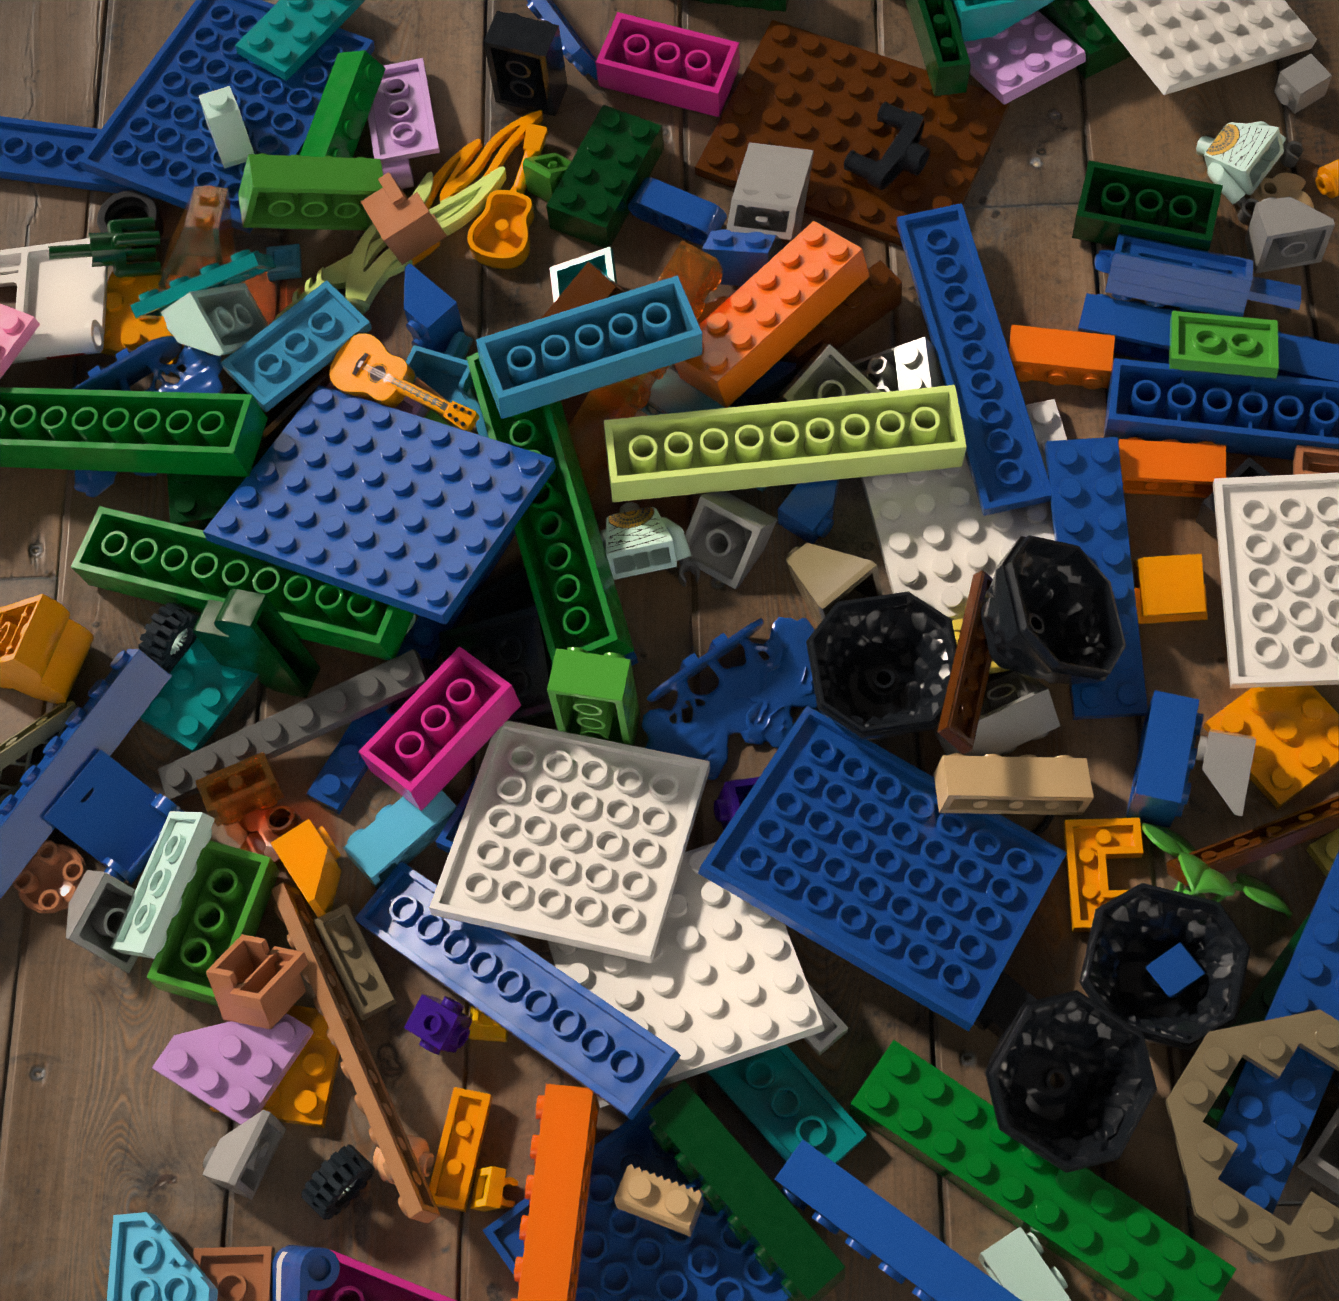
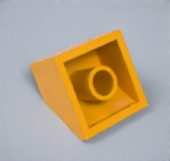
[271,819,342,918]

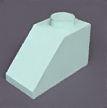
[198,86,254,169]

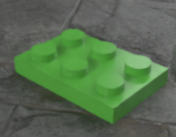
[1169,311,1279,379]

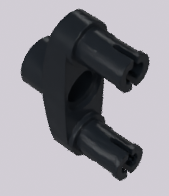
[844,101,930,190]

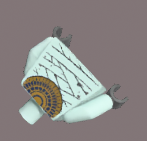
[1196,121,1303,224]
[600,502,700,587]

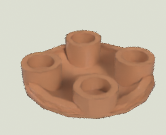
[13,841,87,913]

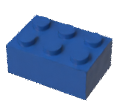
[1126,690,1204,828]

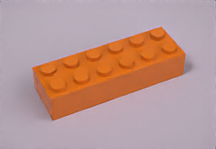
[675,221,870,408]
[511,1084,599,1301]

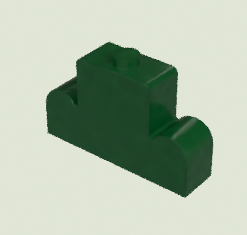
[193,589,320,698]

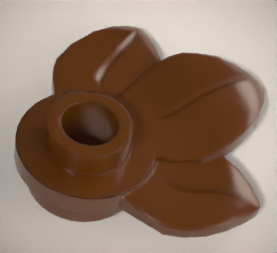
[237,805,302,863]

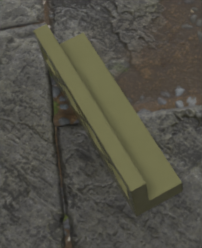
[0,697,78,804]

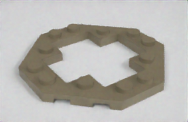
[1165,1010,1339,1263]

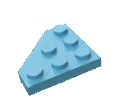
[107,1212,218,1301]

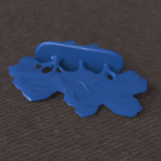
[73,336,223,497]
[642,617,817,780]

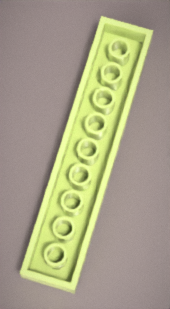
[604,385,967,502]

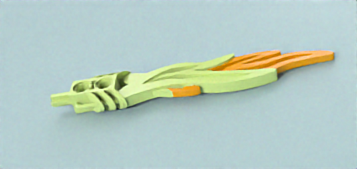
[273,110,543,321]

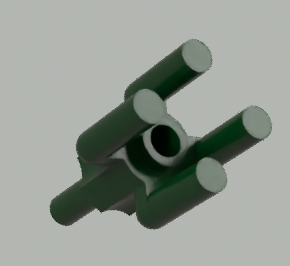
[48,217,162,278]

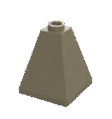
[786,543,883,625]

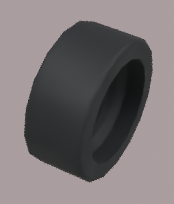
[97,190,164,249]

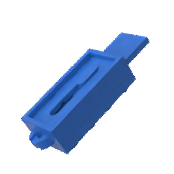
[1094,233,1301,317]

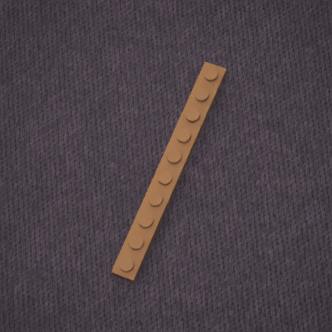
[271,882,441,1224]

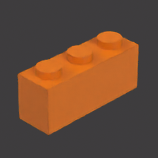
[1008,325,1115,389]
[1118,437,1226,498]

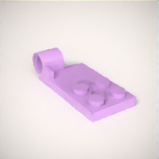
[368,58,440,189]

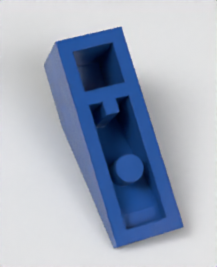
[778,479,839,544]

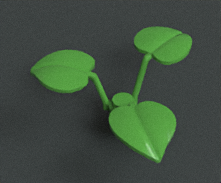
[1141,823,1293,919]

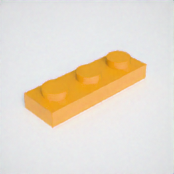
[429,1087,493,1212]

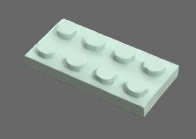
[110,811,215,959]

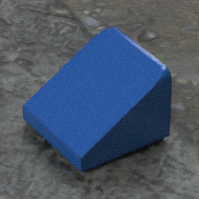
[1146,942,1206,998]

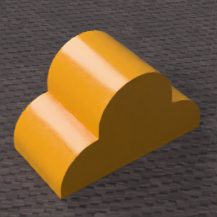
[0,594,94,704]

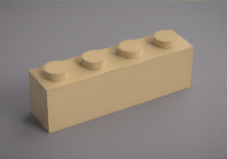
[934,753,1094,815]

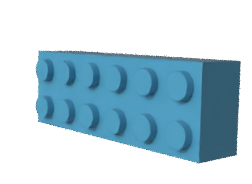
[476,275,702,419]

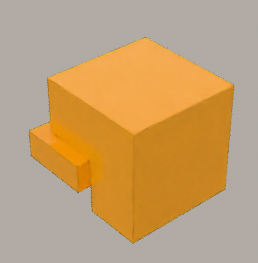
[1134,554,1208,624]

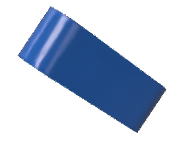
[628,177,727,246]

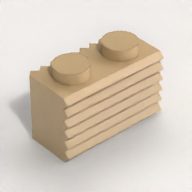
[614,1164,704,1237]

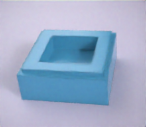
[266,244,302,281]

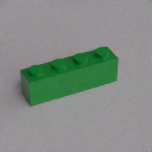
[300,50,386,158]

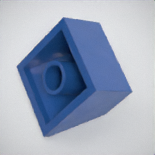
[702,229,786,286]
[404,263,465,354]

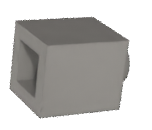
[1274,54,1332,114]

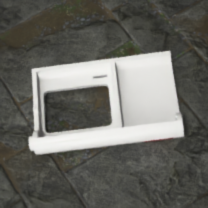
[0,238,108,364]

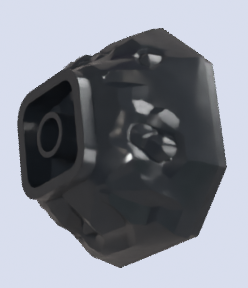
[981,535,1126,685]
[806,591,957,740]
[1079,883,1251,1050]
[984,990,1157,1173]

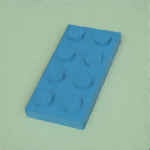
[221,280,372,412]

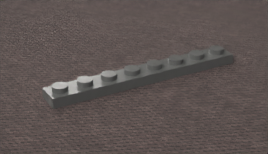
[158,649,428,804]

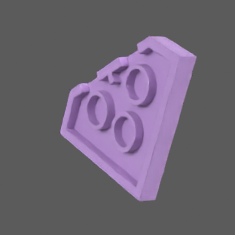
[152,1013,314,1125]

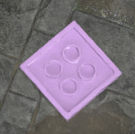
[964,10,1086,105]

